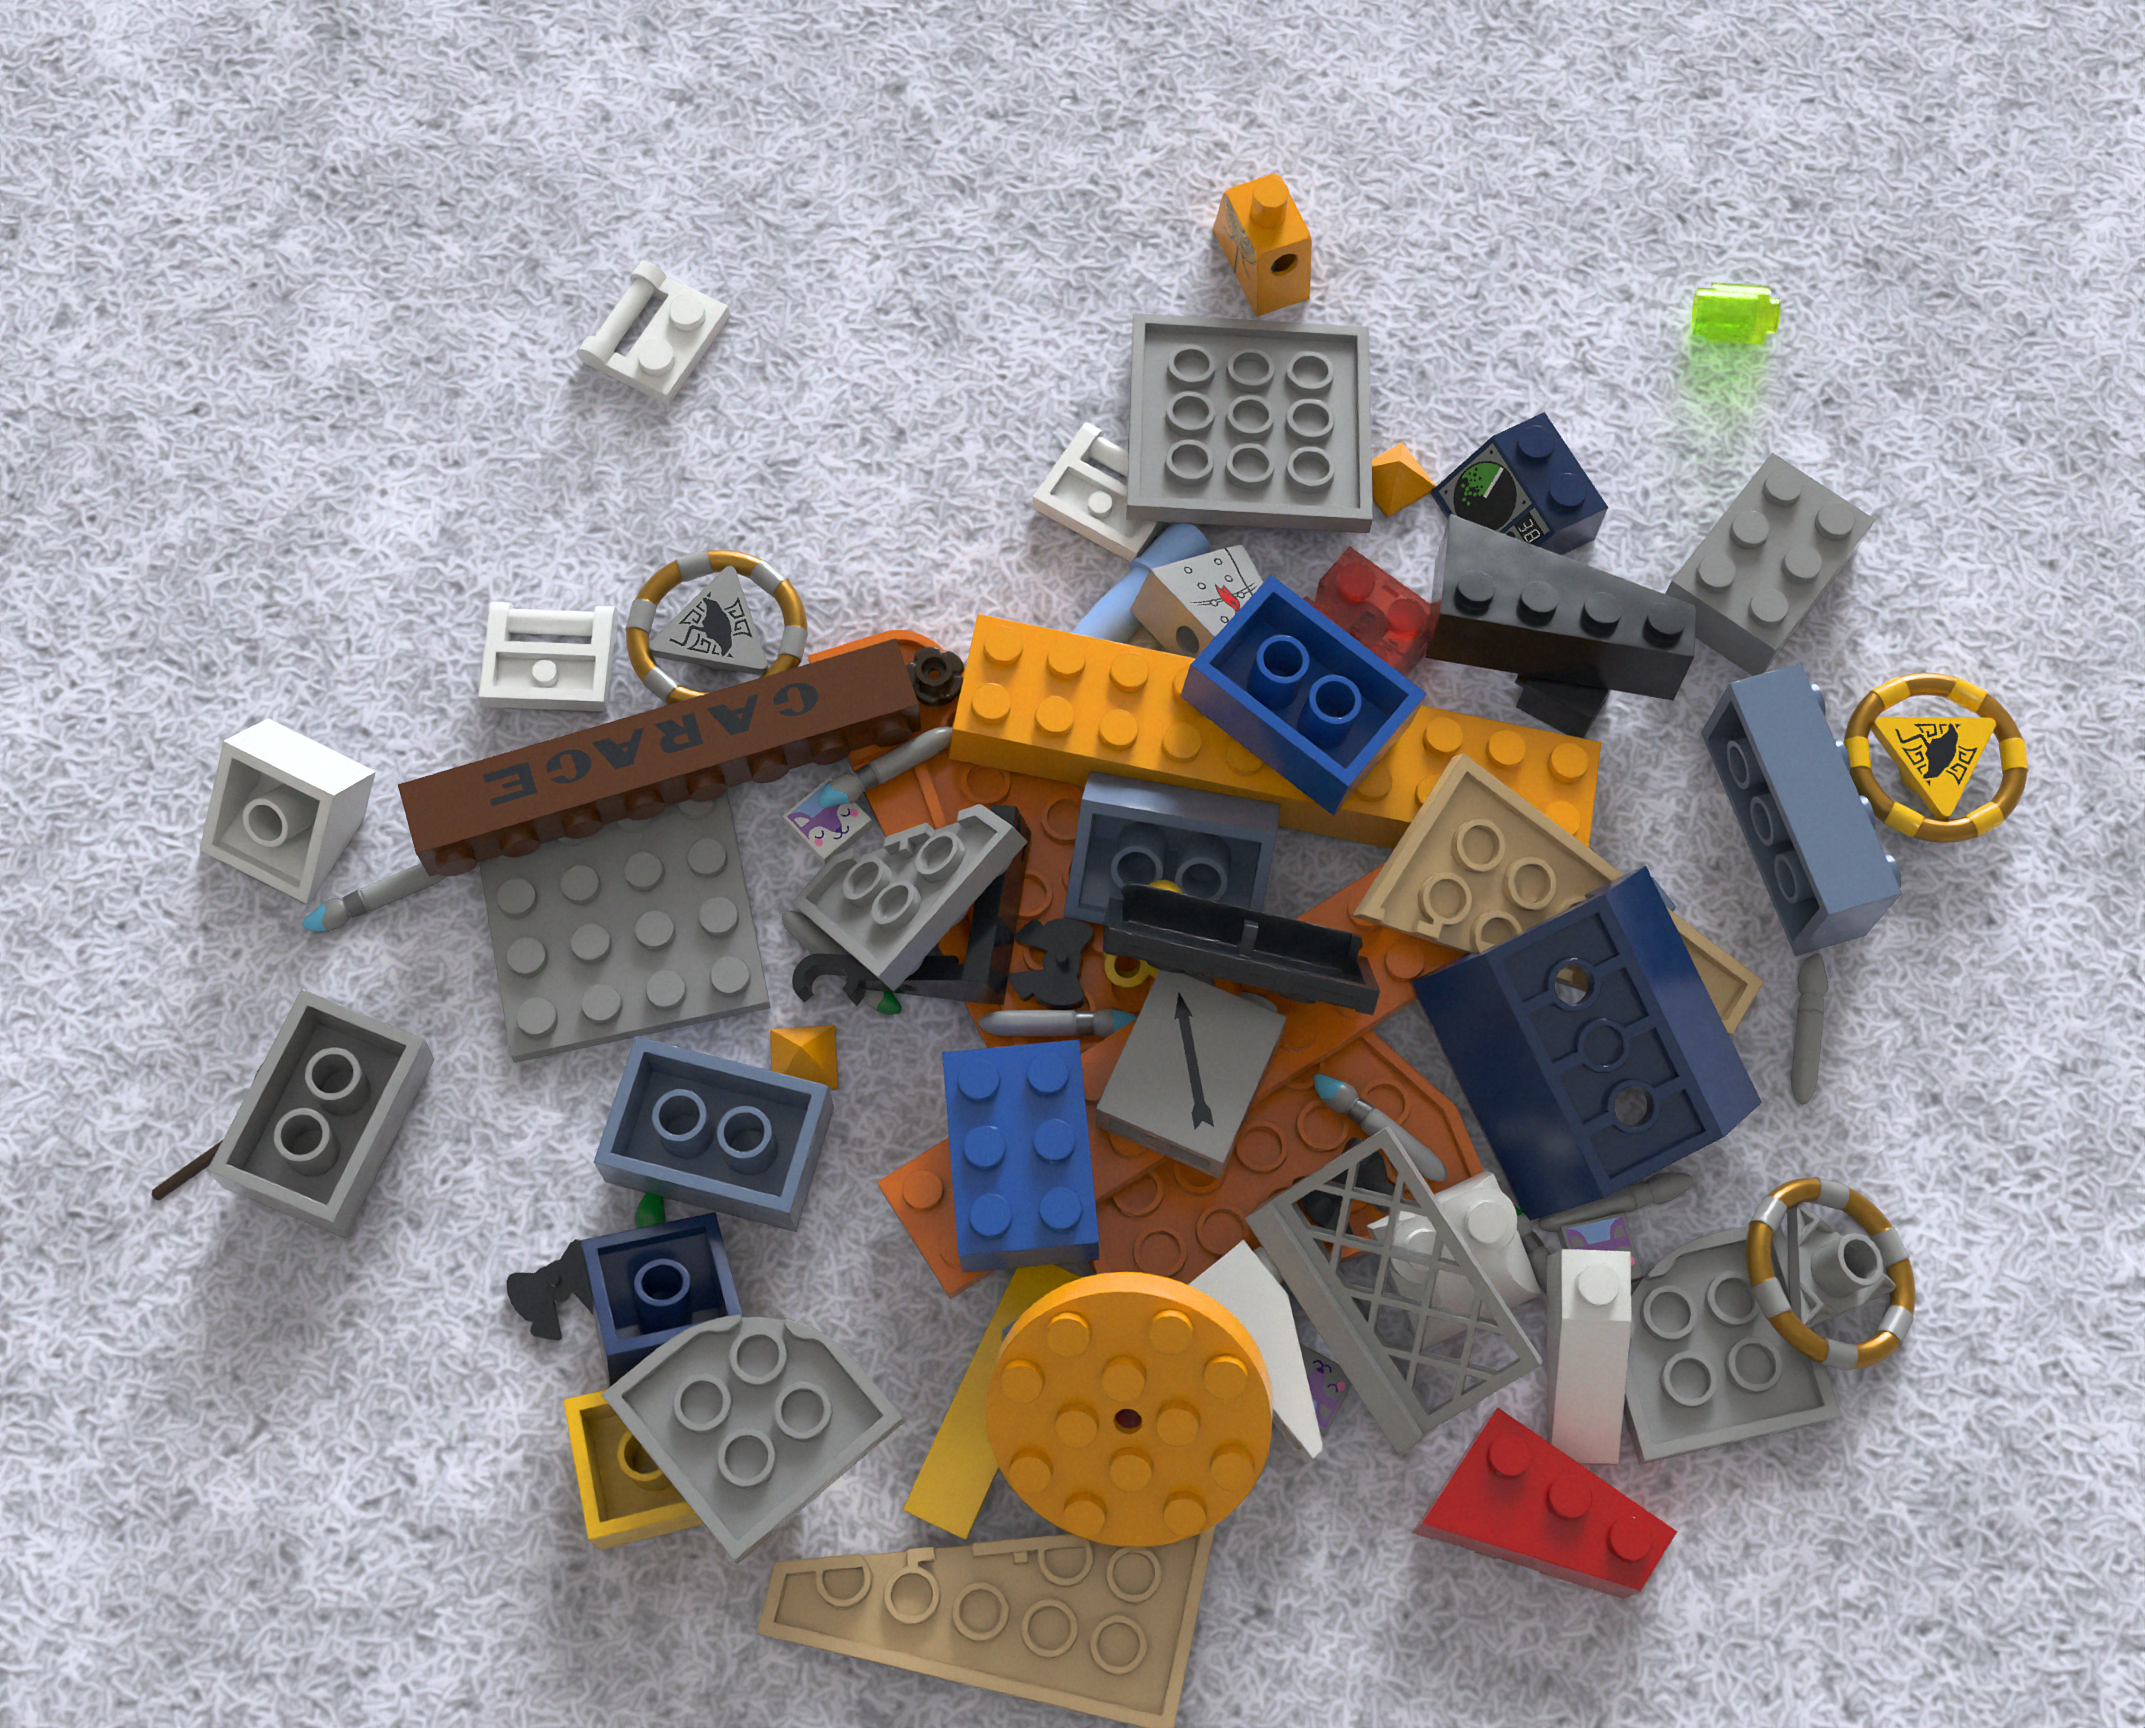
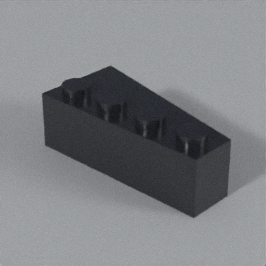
[1425,514,1696,701]

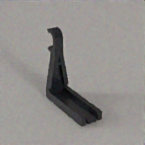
[792,805,1032,1006]

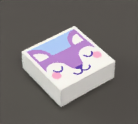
[782,777,873,866]

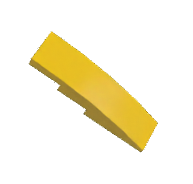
[903,1264,1084,1540]

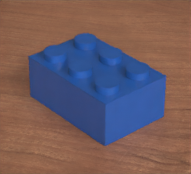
[1180,575,1427,816]
[942,1040,1099,1273]

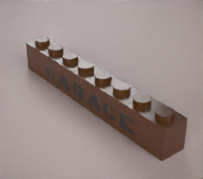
[398,638,921,877]

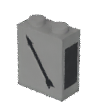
[1096,970,1287,1179]

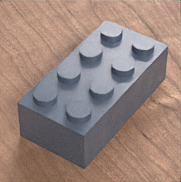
[1701,663,1902,956]

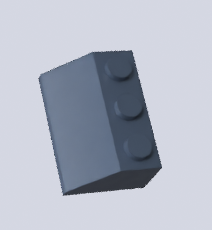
[1064,771,1280,924]

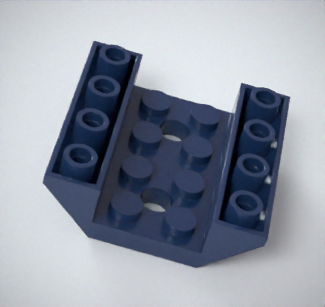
[1409,866,1762,1221]

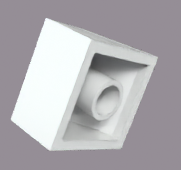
[199,719,376,904]

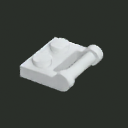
[577,261,730,405]
[1032,422,1164,562]
[478,602,618,712]

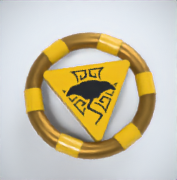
[1843,672,2029,843]

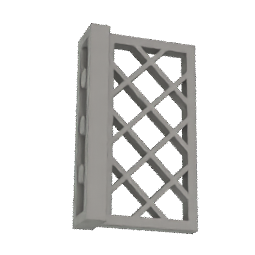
[1245,1125,1543,1455]

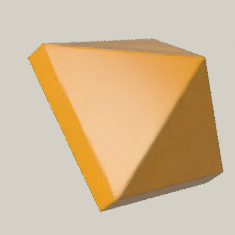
[1372,443,1436,518]
[770,1025,838,1090]

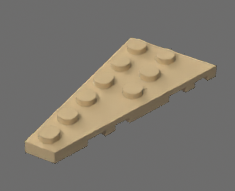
[1352,753,1764,1035]
[756,1524,1216,1728]

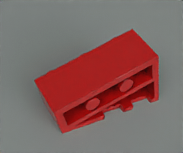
[1412,1407,1677,1599]

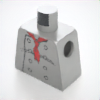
[1130,544,1264,659]

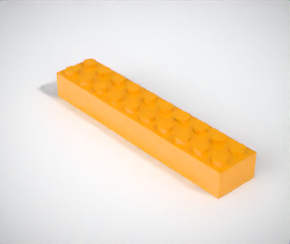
[949,614,1601,850]

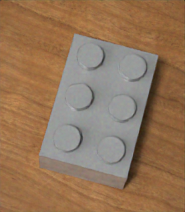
[1665,452,1876,676]
[207,989,434,1239]

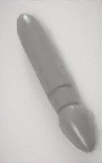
[1791,953,1828,1105]
[1538,1172,1693,1232]

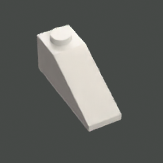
[1188,1240,1324,1462]
[1547,1249,1631,1465]

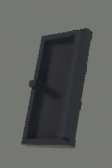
[1103,881,1380,1016]

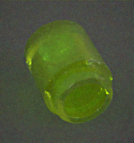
[1691,282,1781,345]

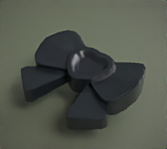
[1008,919,1095,1010]
[1292,1137,1394,1235]
[506,1239,594,1341]

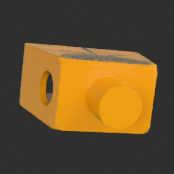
[1213,173,1312,317]

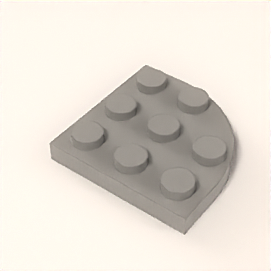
[1623,1224,1842,1465]
[601,1315,904,1564]

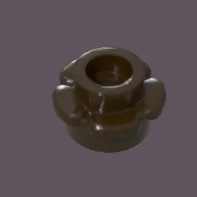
[906,647,965,707]

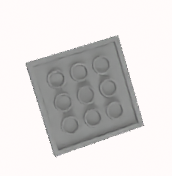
[1126,313,1373,534]
[479,791,771,1063]

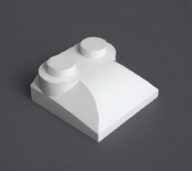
[1366,1171,1542,1350]

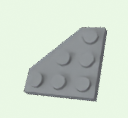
[791,804,1028,991]

